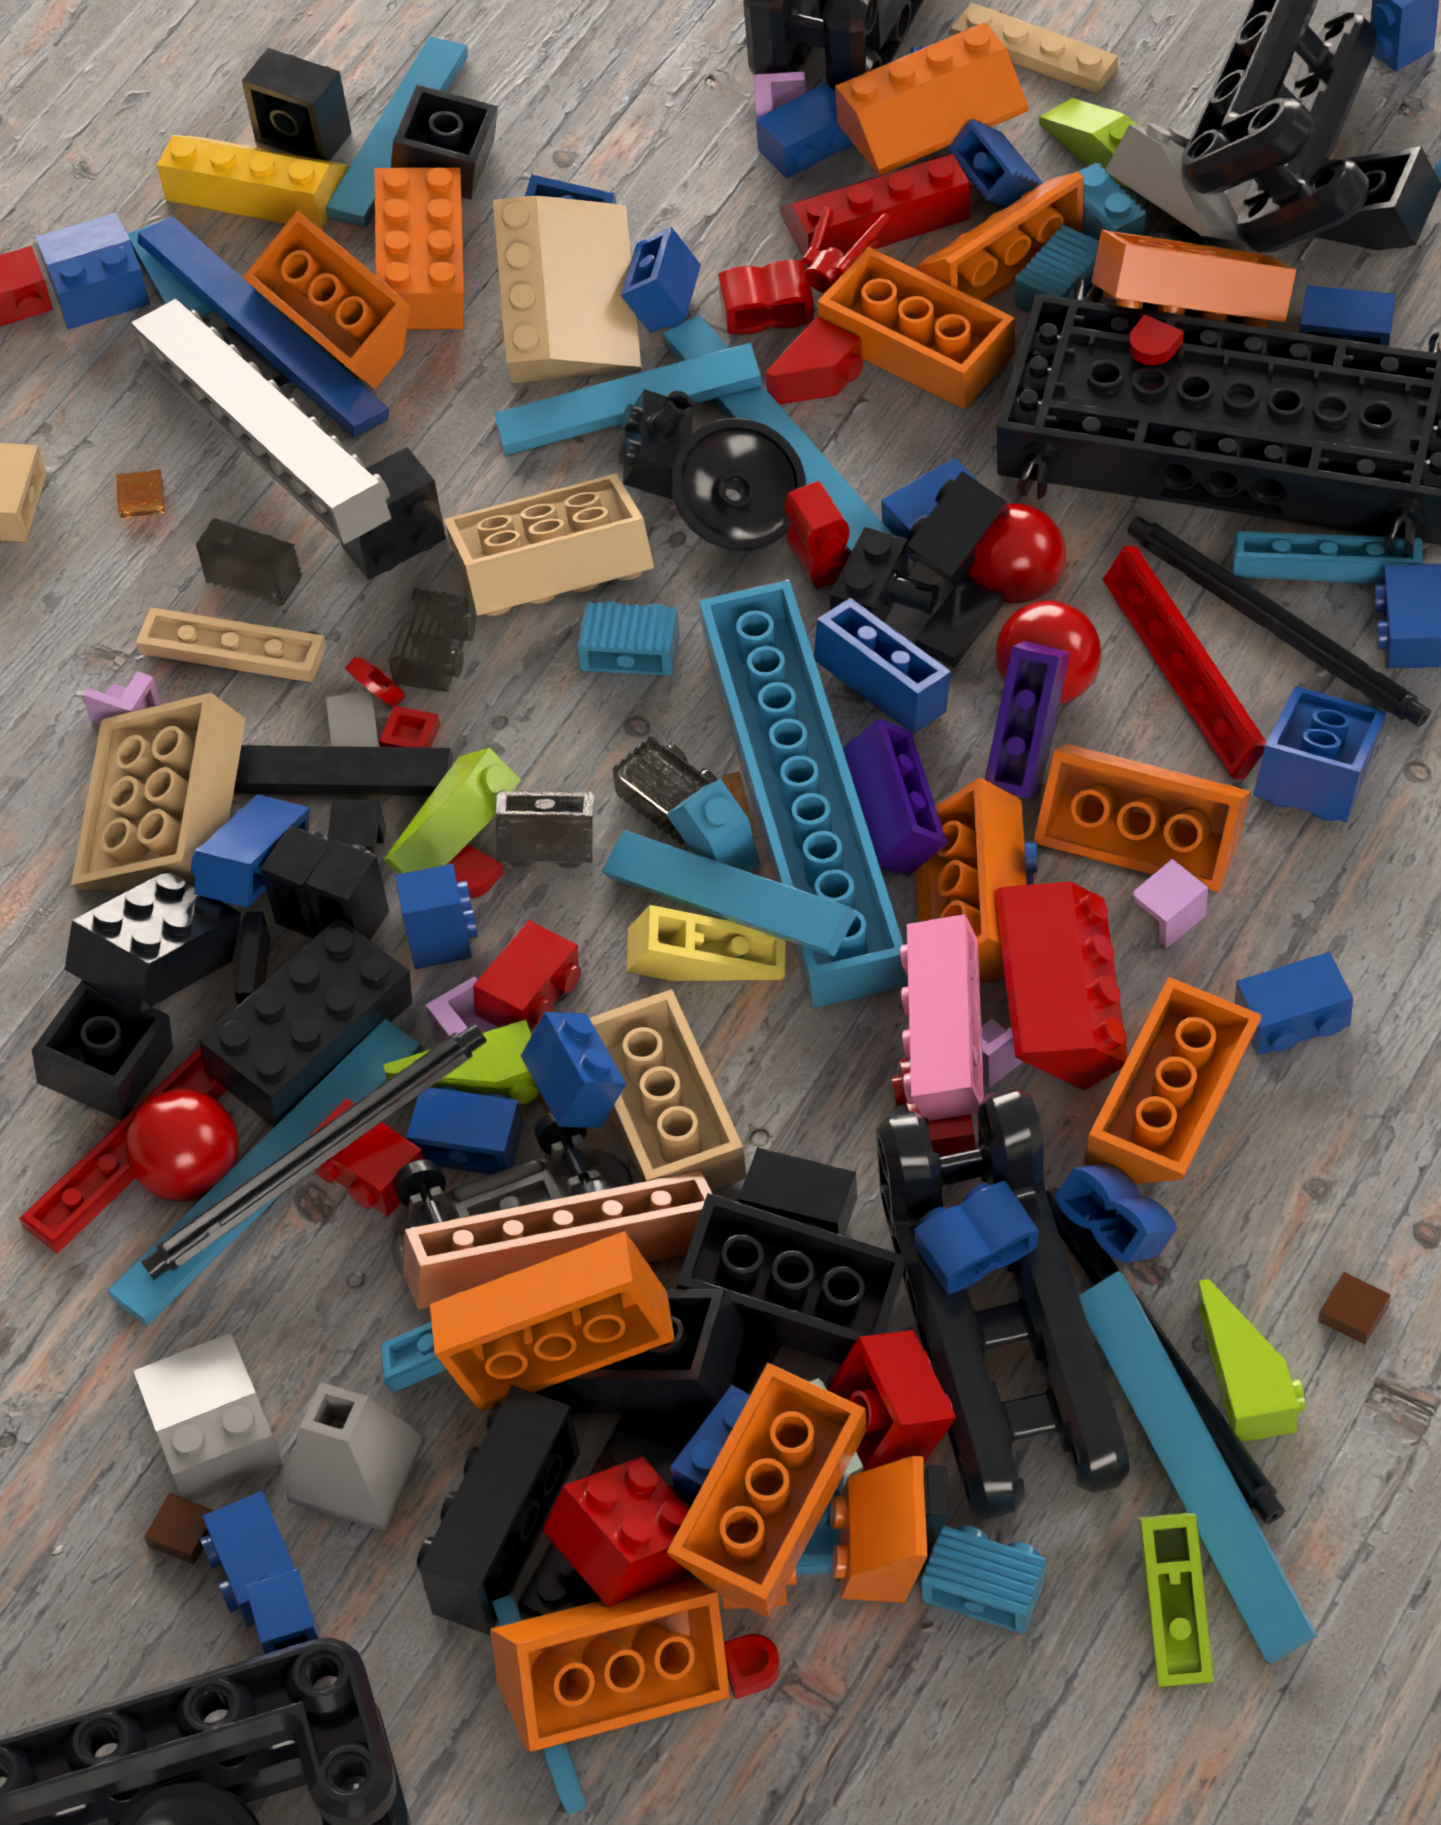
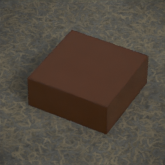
[1318,1272,1391,1345]
[144,1493,215,1565]

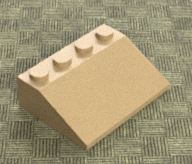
[493,195,642,383]
[443,474,654,616]
[71,693,246,891]

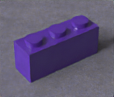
[984,641,1071,798]
[843,718,947,876]

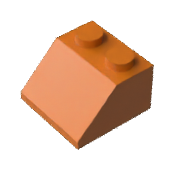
[830,1456,927,1603]

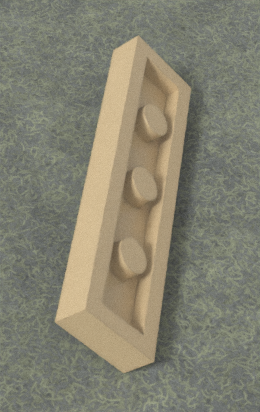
[951,2,1118,94]
[136,607,326,683]

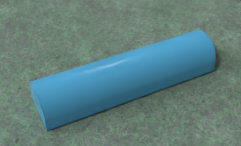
[1233,531,1423,584]

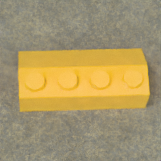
[157,135,351,230]

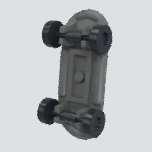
[391,1111,634,1276]

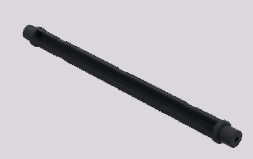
[1128,516,1431,727]
[141,1023,487,1280]
[1046,1187,1285,1524]

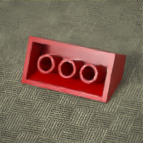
[779,154,970,267]
[994,881,1128,1090]

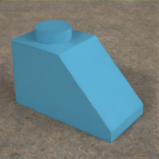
[666,779,760,873]

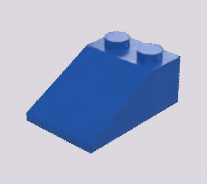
[35,213,150,329]
[1253,686,1386,822]

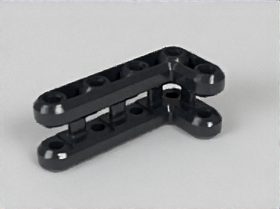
[743,0,924,92]
[1181,0,1377,253]
[876,1088,1130,1518]
[0,1637,411,1825]

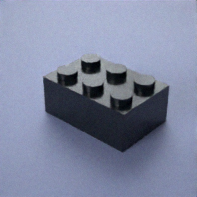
[64,871,241,1013]

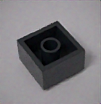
[242,48,352,161]
[391,84,498,200]
[341,447,446,580]
[31,980,173,1120]

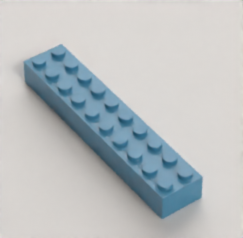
[699,580,908,1008]

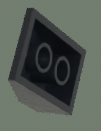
[1314,146,1441,251]

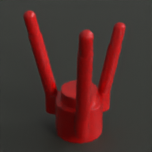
[802,206,890,294]

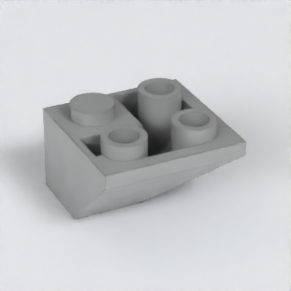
[287,1382,425,1531]

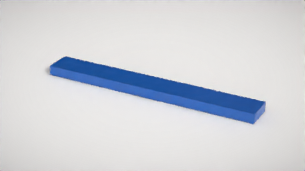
[138,216,389,438]

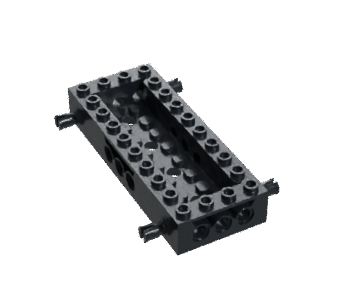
[996,280,1441,557]

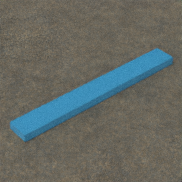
[663,314,893,554]
[108,1019,423,1327]
[1079,1271,1318,1664]

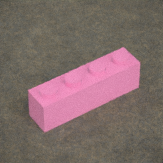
[900,914,984,1121]

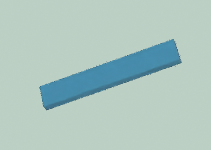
[325,36,468,227]
[494,342,763,456]
[602,830,857,957]

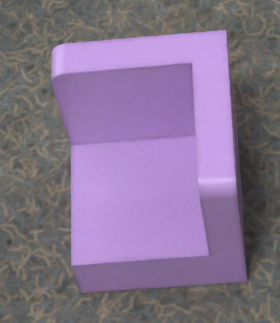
[754,72,806,119]
[83,671,162,726]
[1133,859,1208,948]
[426,977,499,1043]
[981,1018,1023,1088]

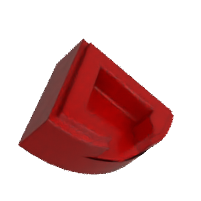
[344,656,406,707]

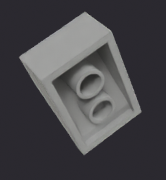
[1105,123,1244,242]
[134,1333,282,1501]

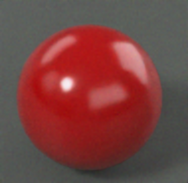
[967,503,1066,603]
[995,600,1102,706]
[126,1089,239,1202]

